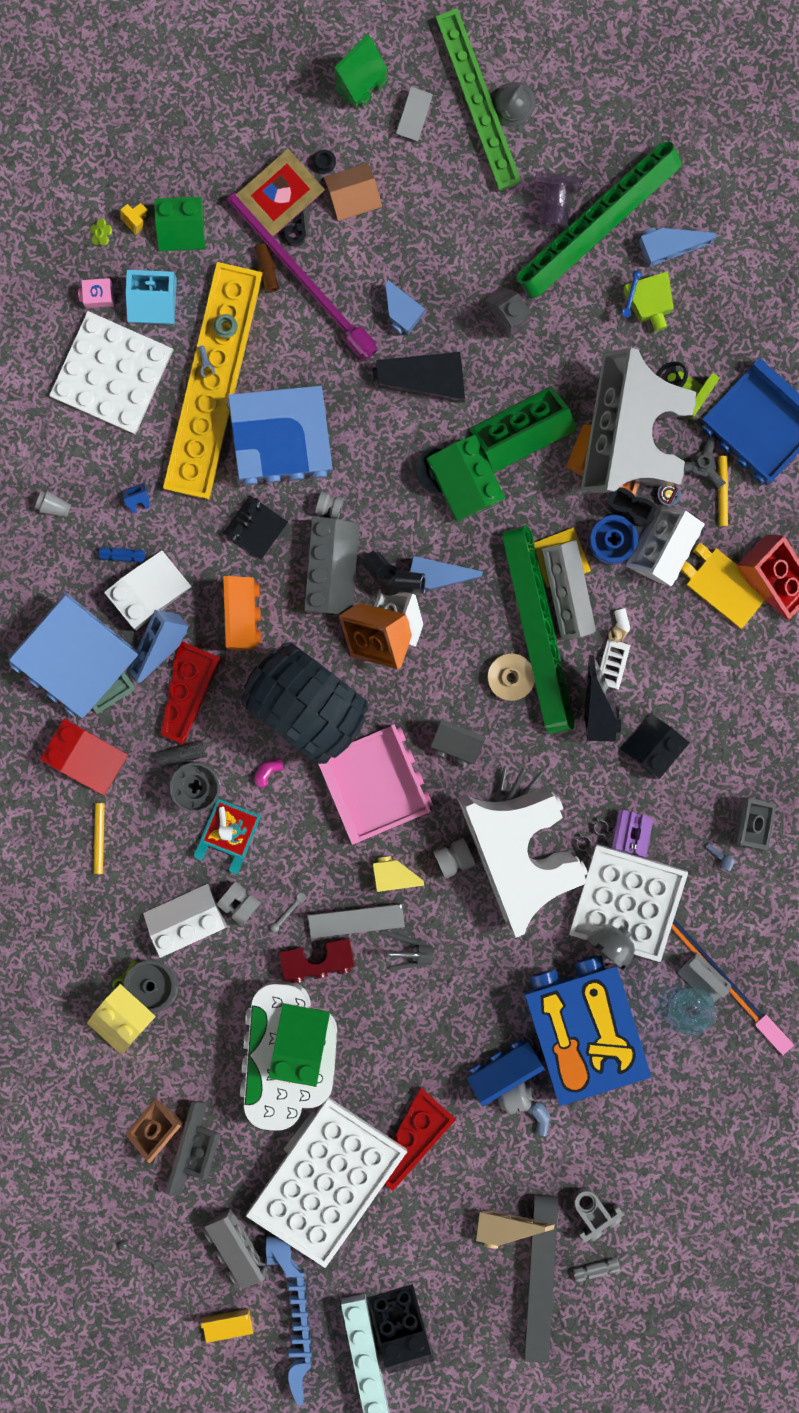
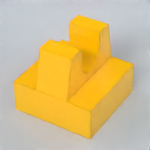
[120,203,147,235]

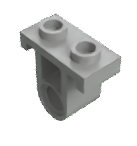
[573,1188,624,1243]

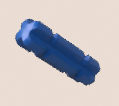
[99,547,145,563]

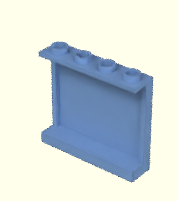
[8,590,138,719]

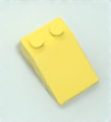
[87,984,156,1055]

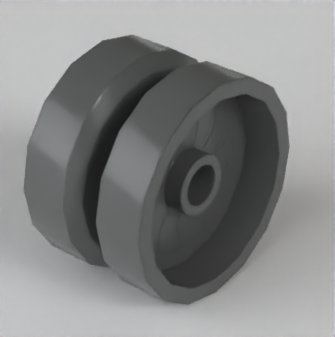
[123,960,180,1013]

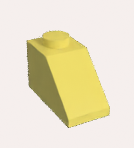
[373,856,424,892]

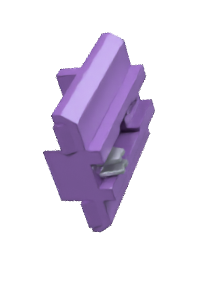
[611,809,653,858]

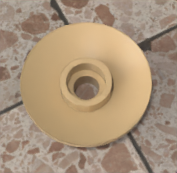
[488,654,535,701]

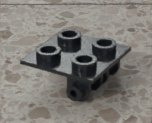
[223,495,288,560]

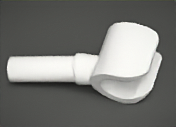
[219,807,233,841]

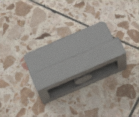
[678,953,731,1005]

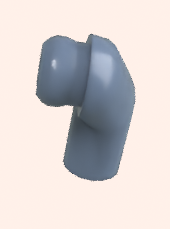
[527,1102,550,1136]

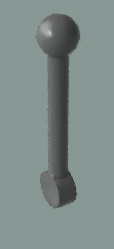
[119,1241,163,1270]

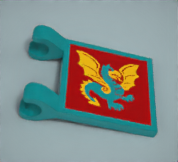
[194,799,261,875]

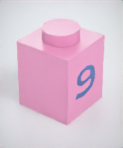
[78,278,114,308]

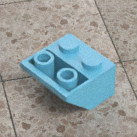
[126,270,177,325]

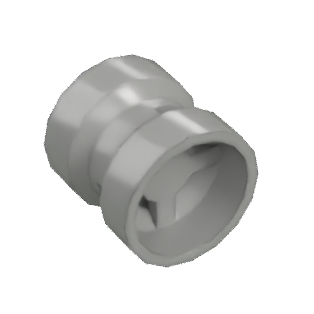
[315,491,344,519]

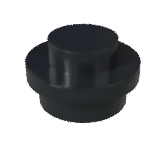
[313,150,336,174]

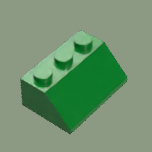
[426,435,505,522]

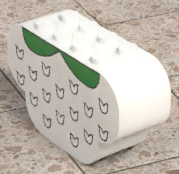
[240,980,337,1130]

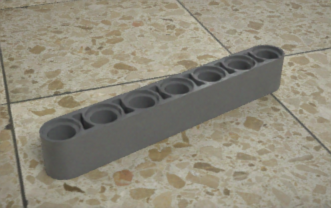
[524,1195,558,1363]

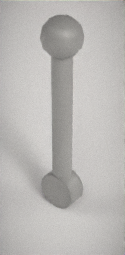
[270,893,306,933]

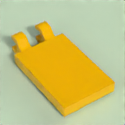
[680,543,765,629]

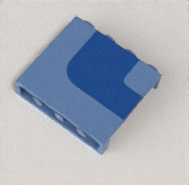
[227,386,333,486]

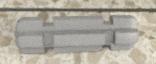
[573,1258,620,1282]

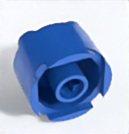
[588,515,638,565]

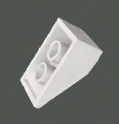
[104,551,192,631]

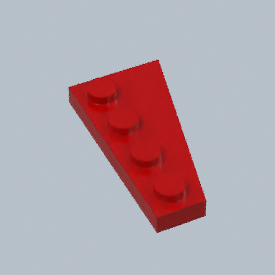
[161,641,222,744]
[385,1087,456,1191]

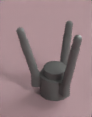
[494,766,544,802]
[380,930,433,970]

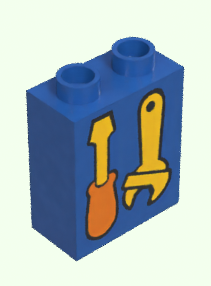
[523,955,652,1106]

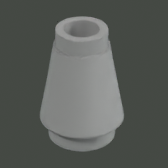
[35,491,72,518]

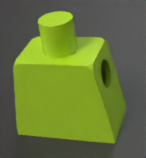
[623,271,673,332]

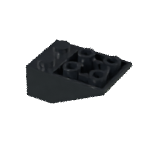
[368,1284,434,1374]

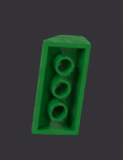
[469,386,577,473]

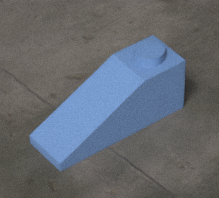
[639,228,717,267]
[410,556,483,594]
[128,610,189,682]

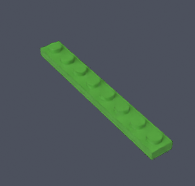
[436,8,521,192]

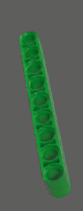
[517,141,682,298]
[503,525,575,734]

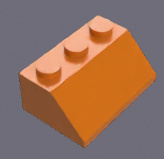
[223,576,262,651]
[339,603,412,669]

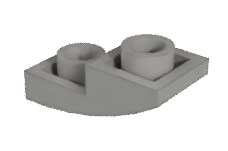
[396,86,433,141]

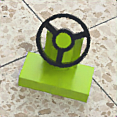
[657,361,720,420]

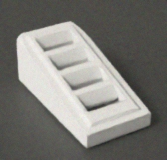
[600,639,631,690]

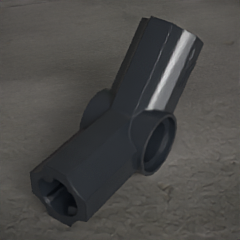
[363,551,426,596]

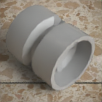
[433,838,476,879]
[216,882,261,926]

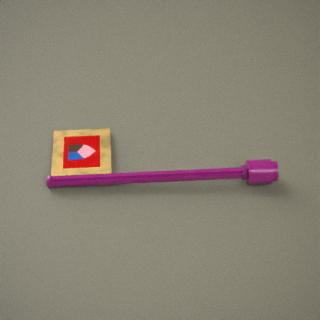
[226,149,378,361]

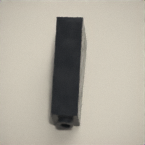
[372,352,465,403]

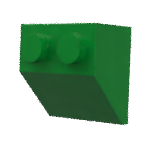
[154,197,205,252]

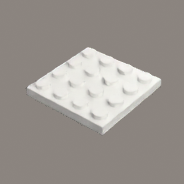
[49,311,174,435]
[569,844,688,962]

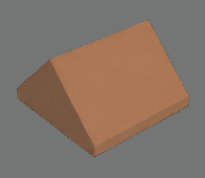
[324,163,382,221]
[125,1098,184,1163]

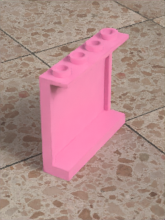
[319,724,433,845]

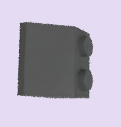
[431,720,486,767]

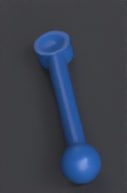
[621,270,642,318]

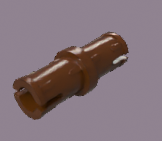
[254,243,280,293]

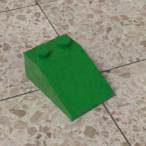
[334,34,388,109]
[268,1003,330,1087]

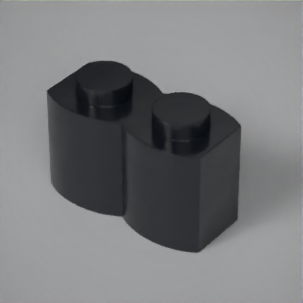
[605,487,657,526]

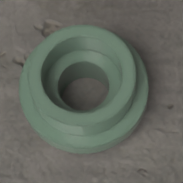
[214,314,238,338]

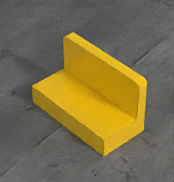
[200,1309,253,1343]

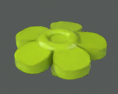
[90,219,112,246]

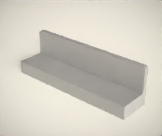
[542,540,596,640]
[307,903,405,938]

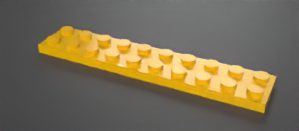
[163,262,263,500]

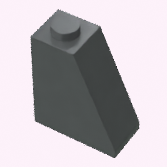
[483,287,531,338]

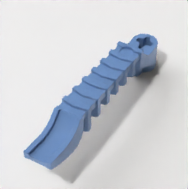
[266,1236,312,1405]

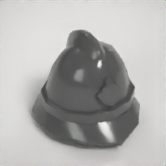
[492,81,535,127]

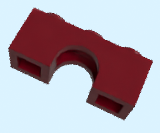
[279,937,355,983]

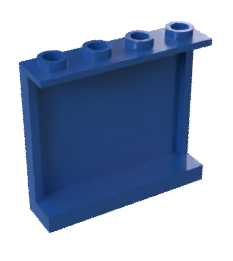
[699,358,799,485]

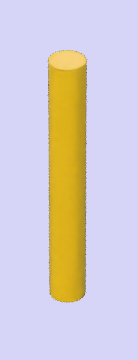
[718,456,728,527]
[94,803,104,874]

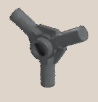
[684,437,726,489]

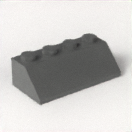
[305,517,360,616]

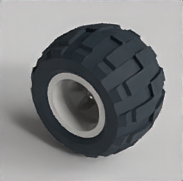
[241,642,369,764]

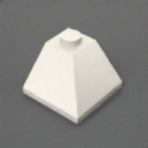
[374,590,423,647]

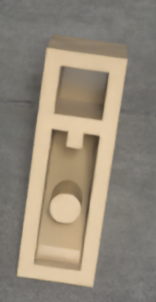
[476,1210,555,1249]

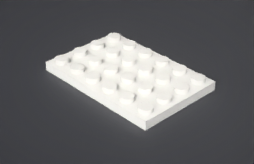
[246,1097,407,1268]

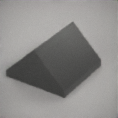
[732,797,776,850]

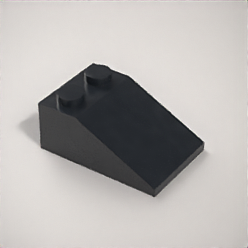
[584,655,621,742]

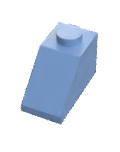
[385,280,425,335]

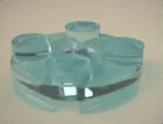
[669,987,716,1035]

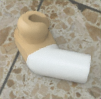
[608,608,630,643]

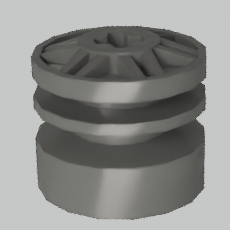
[170,761,220,812]

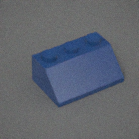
[466,1039,545,1107]

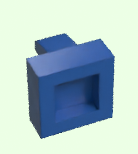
[122,483,150,513]

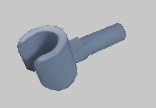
[199,346,215,378]
[706,844,734,871]

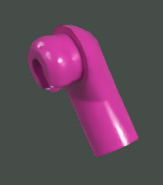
[254,759,284,788]

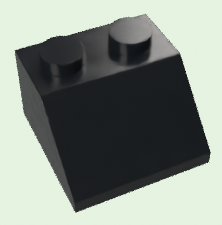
[621,713,690,779]

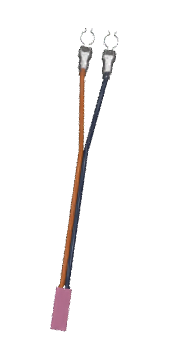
[576,818,794,1055]

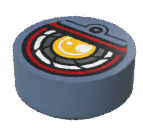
[657,485,681,507]

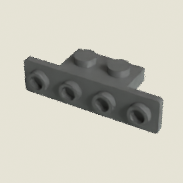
[166,1102,221,1196]

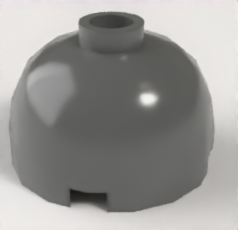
[587,925,635,971]

